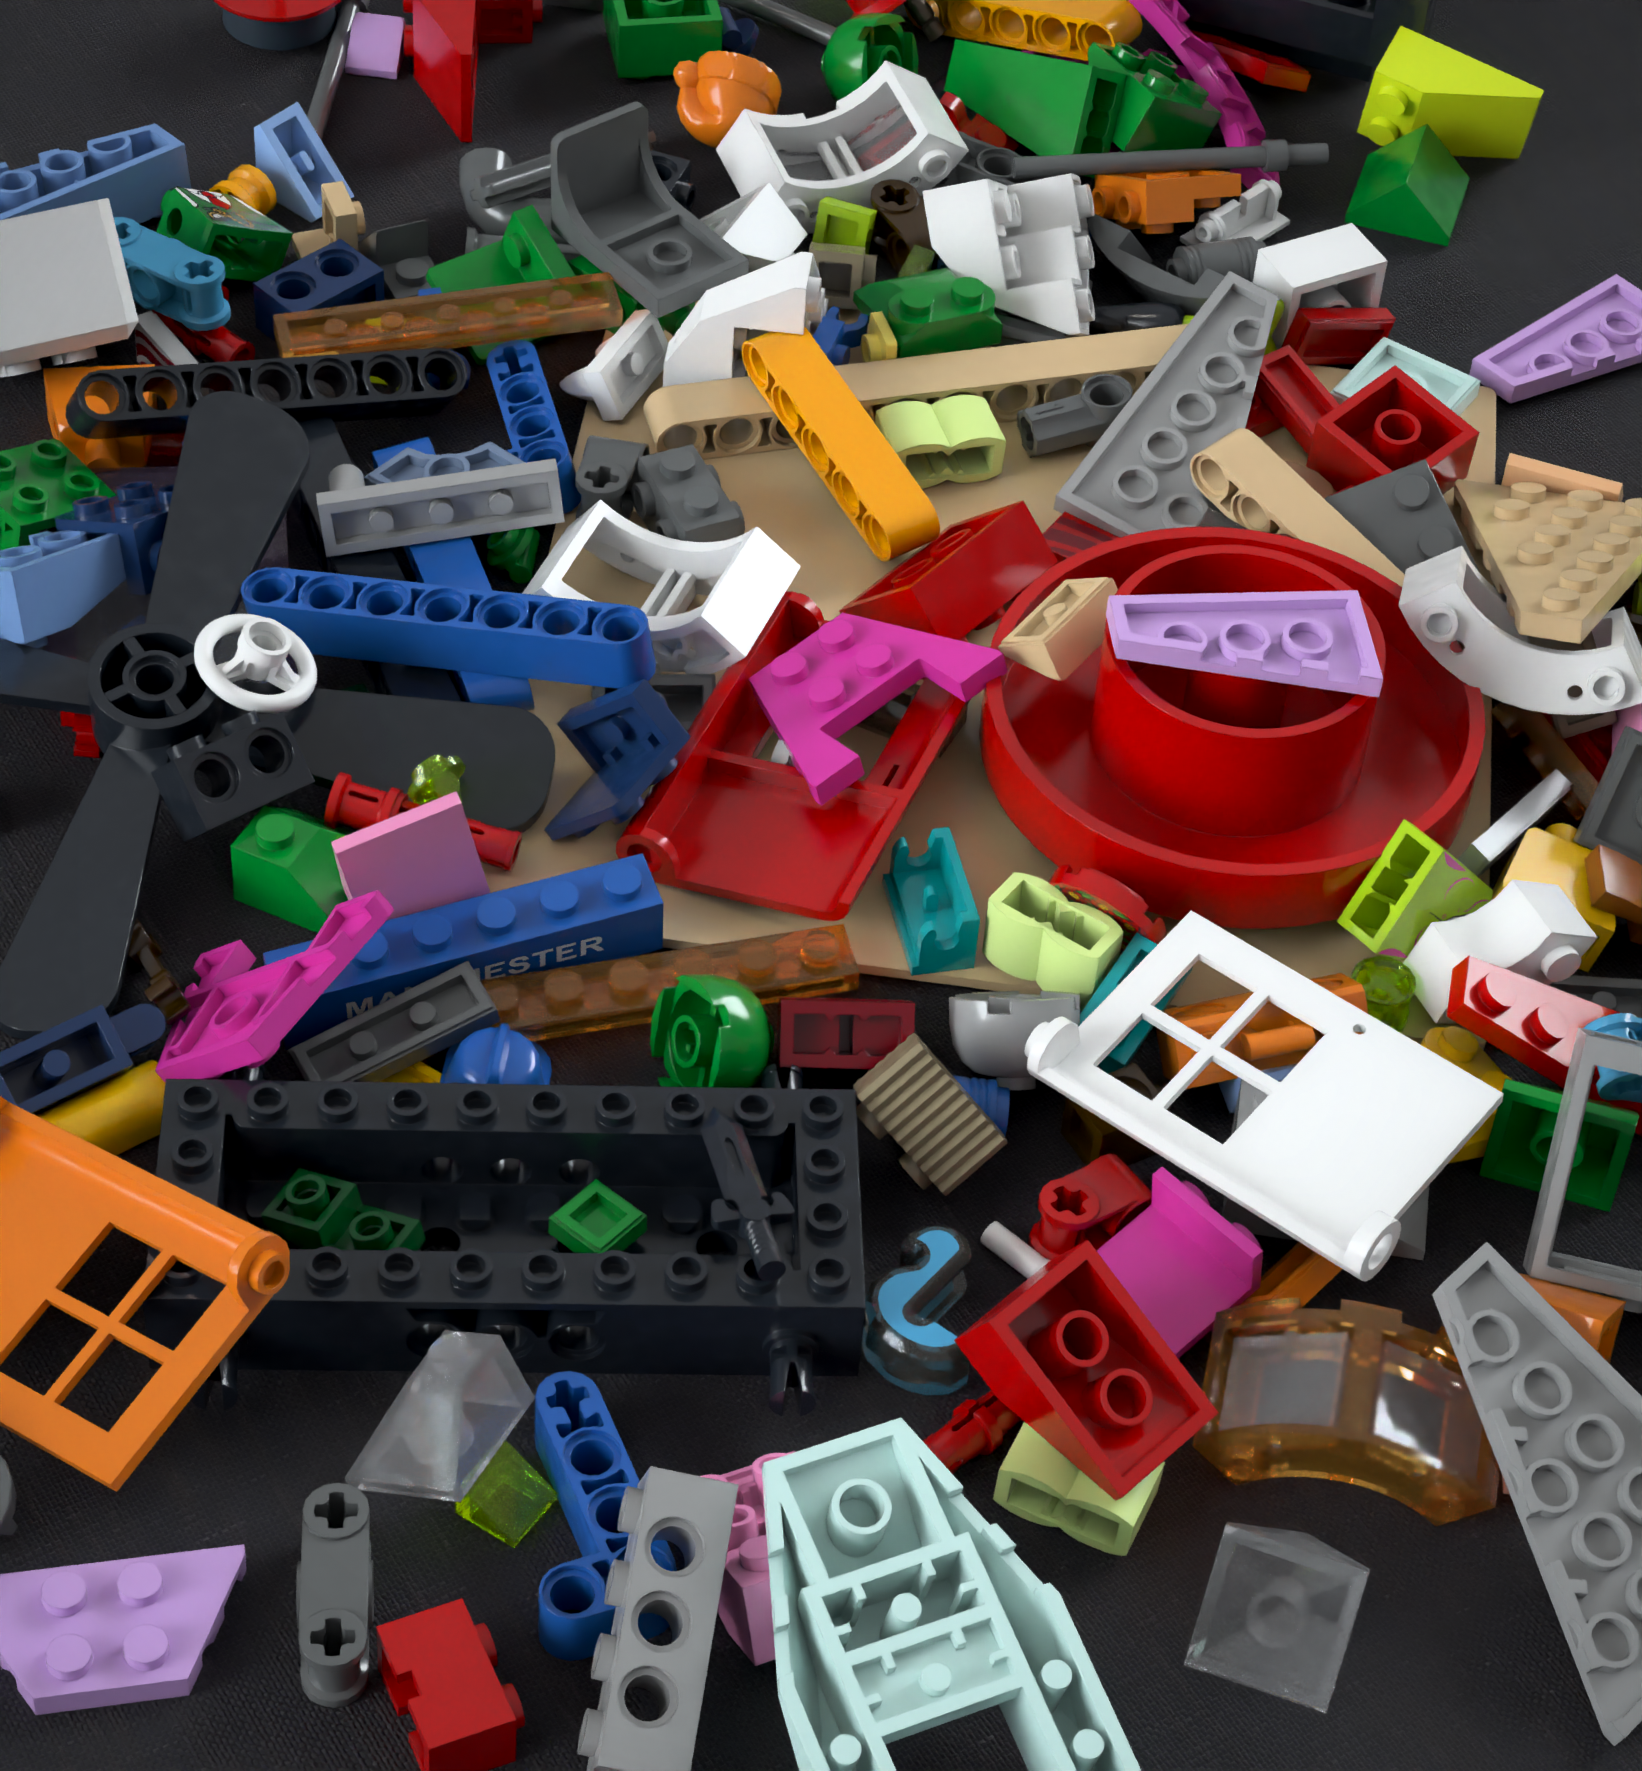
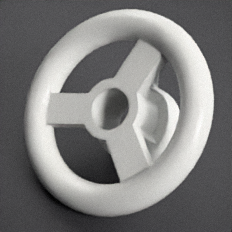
[194,614,317,714]

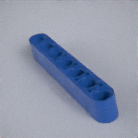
[371,436,535,711]
[240,567,656,689]

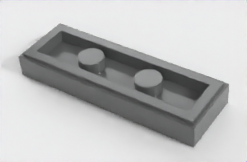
[288,961,500,1082]

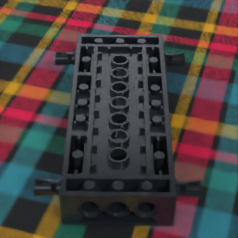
[143,1064,866,1416]

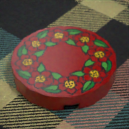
[1048,864,1167,954]

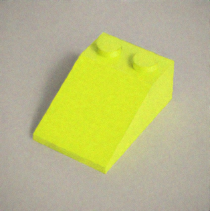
[1357,26,1544,159]

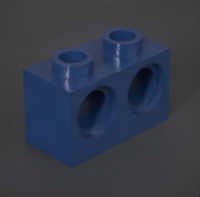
[253,238,385,357]

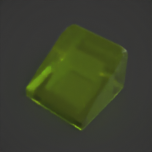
[455,1436,557,1548]

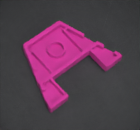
[749,613,1008,806]
[155,890,394,1083]

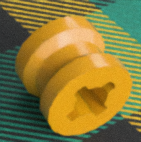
[209,164,277,215]

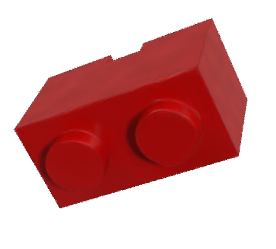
[376,1598,525,1771]

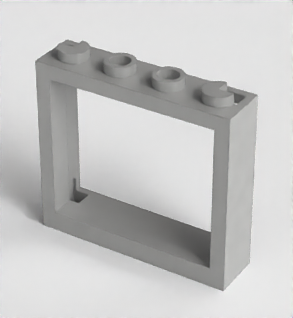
[1523,1027,1642,1313]

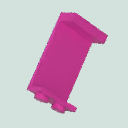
[1097,1167,1263,1359]

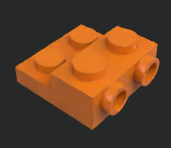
[1092,170,1241,234]

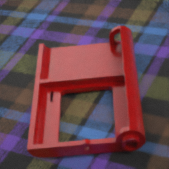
[615,591,971,921]

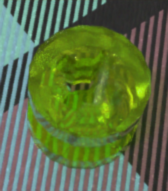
[1350,956,1416,1032]

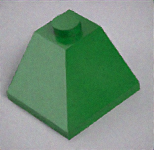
[230,805,354,933]
[1479,1079,1639,1212]

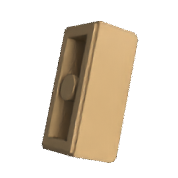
[998,577,1118,681]

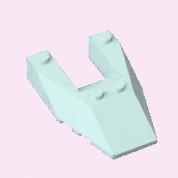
[762,1417,1141,1771]

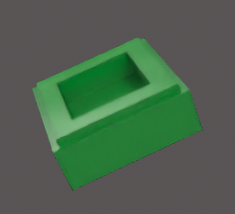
[548,1179,647,1253]

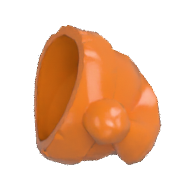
[673,51,782,148]

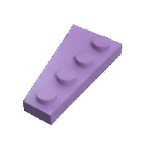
[1469,274,1642,404]
[1106,590,1383,697]

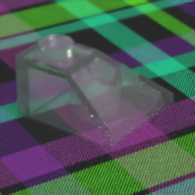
[344,1330,535,1502]

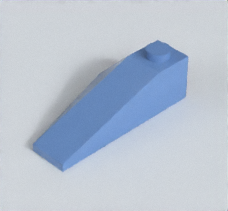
[0,530,126,648]

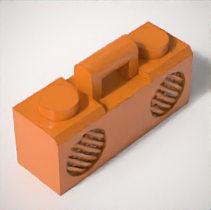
[1156,973,1368,1089]

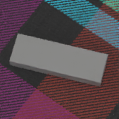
[1458,768,1572,878]

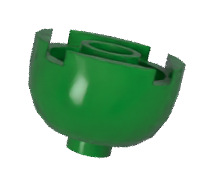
[821,13,919,102]
[650,974,774,1088]

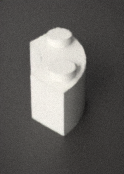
[1398,879,1598,1024]

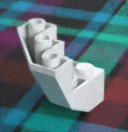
[922,173,1095,337]
[663,252,829,387]

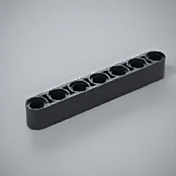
[65,348,467,439]

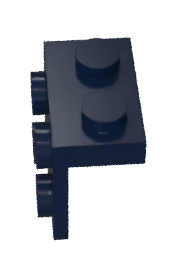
[55,481,174,595]
[544,679,691,841]

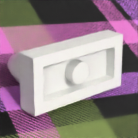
[560,309,668,421]

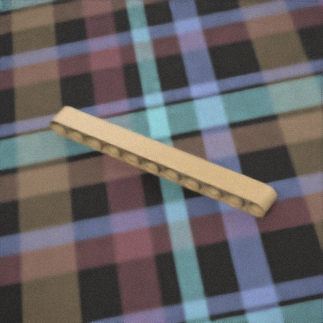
[643,324,1188,459]

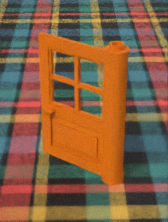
[0,1096,290,1492]

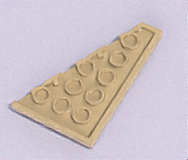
[1453,479,1642,644]

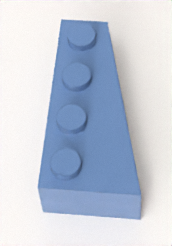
[0,123,191,224]

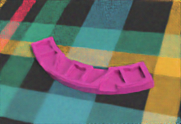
[1128,0,1280,189]

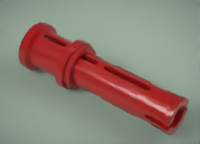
[324,772,522,872]

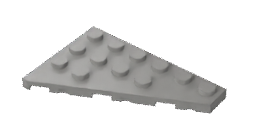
[1432,1242,1642,1746]

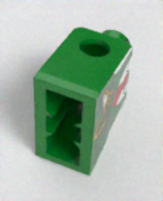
[156,186,293,282]

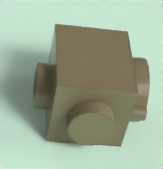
[809,242,877,310]

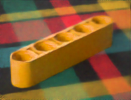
[905,0,1142,61]
[742,327,940,562]

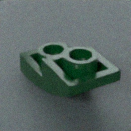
[261,1168,426,1251]

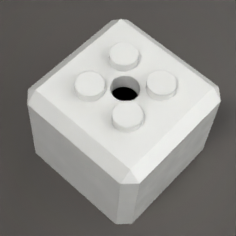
[0,198,138,378]

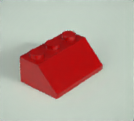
[839,500,1058,643]

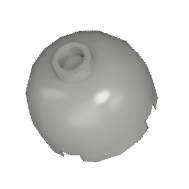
[949,991,1080,1090]

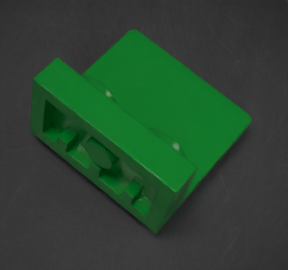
[425,204,588,365]
[0,439,116,550]

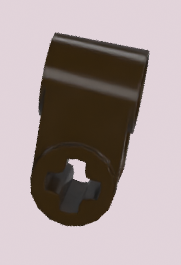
[870,179,940,277]

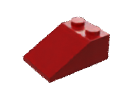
[403,0,479,143]
[954,1240,1219,1501]

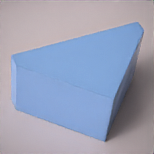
[254,102,354,223]

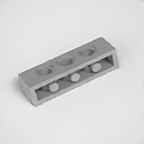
[577,1466,738,1771]

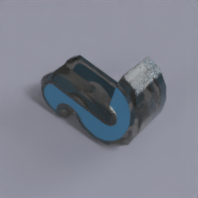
[862,1225,972,1396]

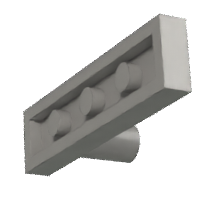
[316,458,565,557]

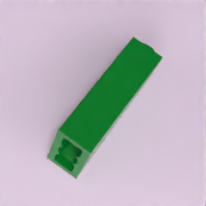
[944,39,1127,178]

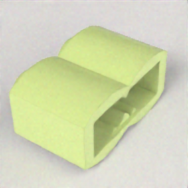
[875,395,1006,489]
[982,872,1124,1010]
[993,1422,1165,1556]

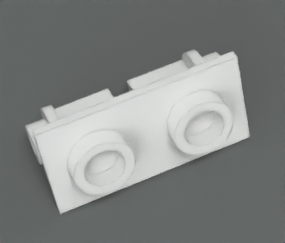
[1180,179,1290,245]

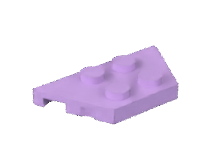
[0,1544,246,1715]

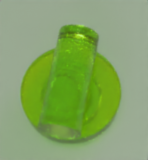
[407,754,466,806]

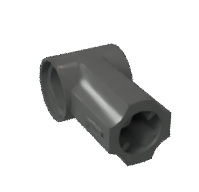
[1017,374,1133,458]

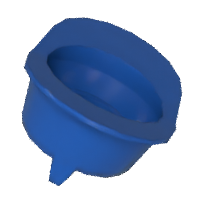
[440,1023,552,1085]

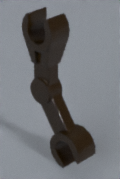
[128,919,193,1026]

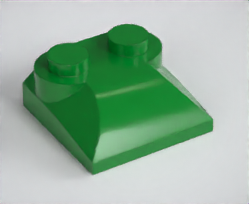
[853,267,1003,358]

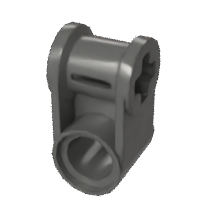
[575,435,650,520]

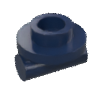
[719,7,759,56]

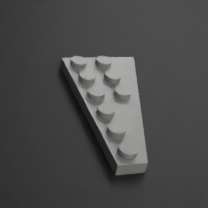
[1054,271,1278,537]

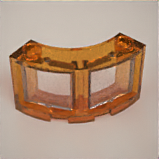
[1192,1298,1500,1526]

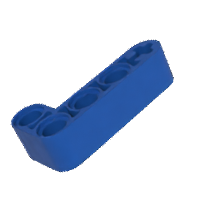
[486,340,581,535]
[534,1371,677,1661]

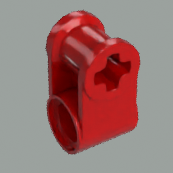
[1028,1153,1152,1260]

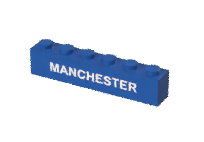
[263,853,664,1050]

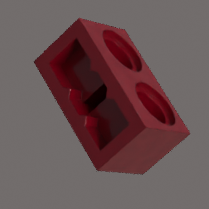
[776,997,915,1069]

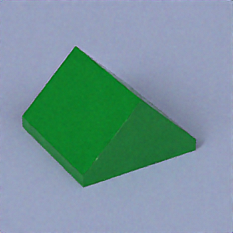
[1344,124,1470,247]

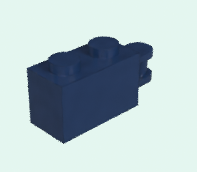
[0,1003,166,1115]

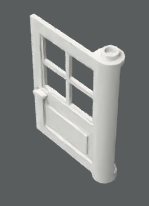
[1024,910,1504,1282]

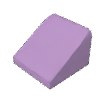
[345,12,406,79]

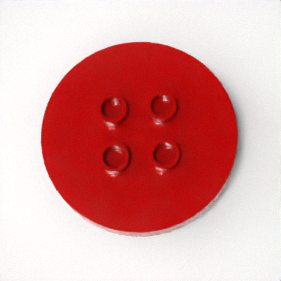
[979,527,1485,929]

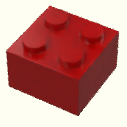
[1306,365,1480,494]

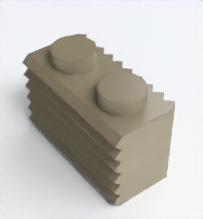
[853,1033,1007,1196]

